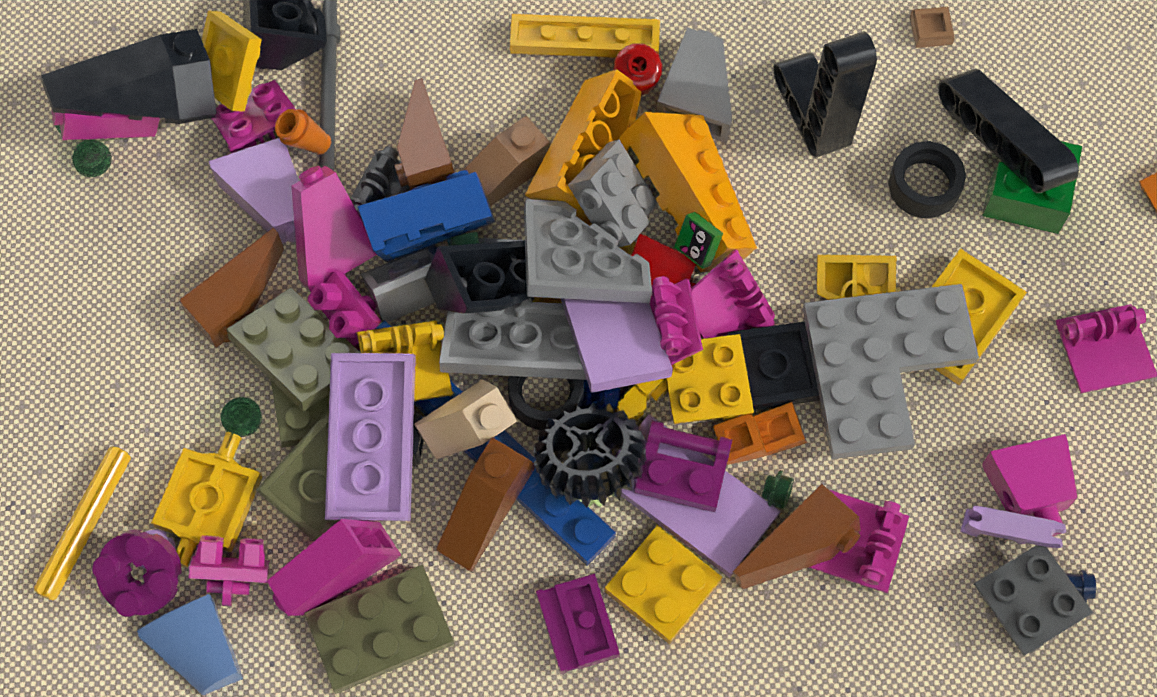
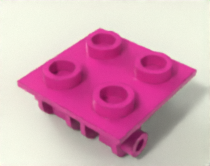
[211,80,296,154]
[691,249,775,339]
[649,277,703,365]
[1055,304,1157,394]
[809,490,910,593]

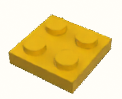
[201,10,262,111]
[604,525,723,645]

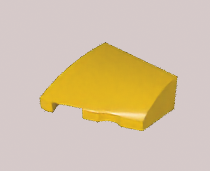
[817,255,897,300]

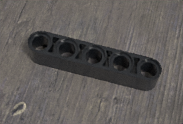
[938,68,1079,193]

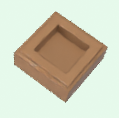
[910,7,955,48]

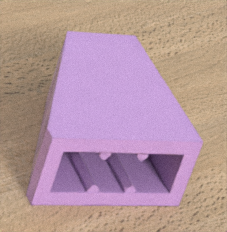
[209,138,299,243]

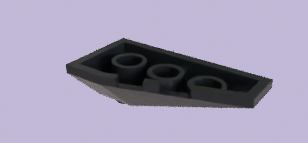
[243,0,327,71]
[41,29,216,124]
[425,240,532,314]

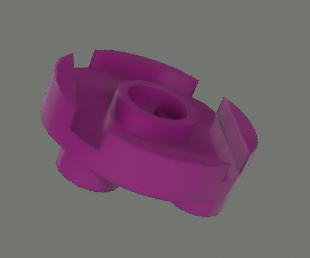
[92,529,182,617]

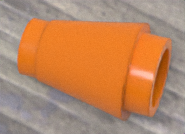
[275,109,331,155]

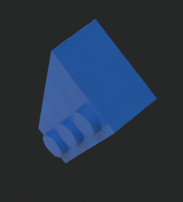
[358,170,496,262]

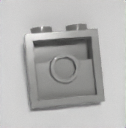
[568,139,658,247]

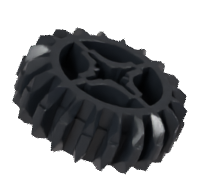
[534,401,647,508]

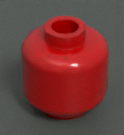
[612,43,663,96]

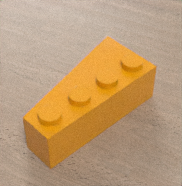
[525,69,642,226]
[619,112,757,272]

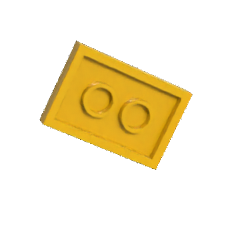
[931,248,1027,386]

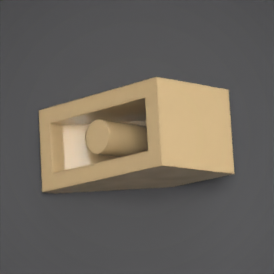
[414,379,517,459]

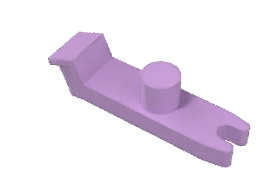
[960,506,1066,548]

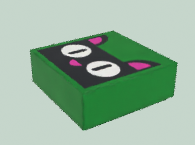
[674,212,723,269]

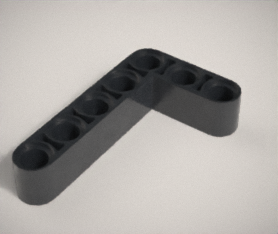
[773,31,877,158]

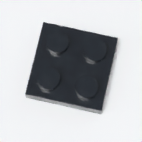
[727,321,820,410]

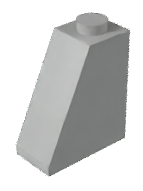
[656,27,732,143]

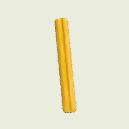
[34,446,131,600]

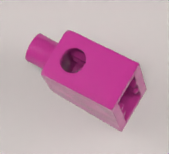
[982,434,1077,536]

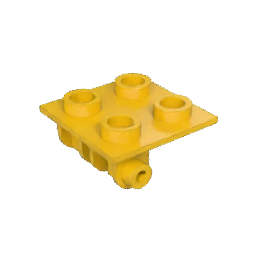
[357,320,453,401]
[666,334,754,424]

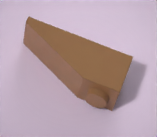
[464,116,550,207]

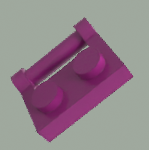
[635,420,733,512]

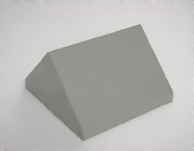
[361,245,437,323]

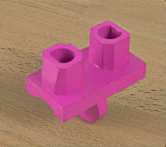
[307,271,381,350]
[189,535,270,606]

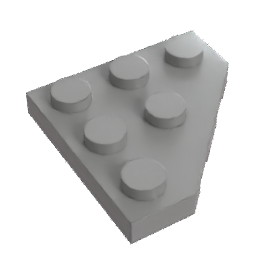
[524,199,652,303]

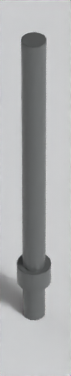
[319,0,341,171]

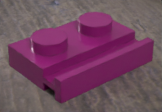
[536,574,620,675]

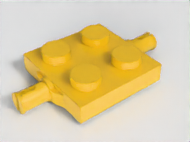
[151,432,263,568]

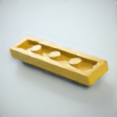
[510,14,660,58]

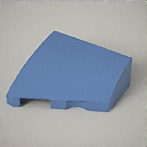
[137,594,243,695]

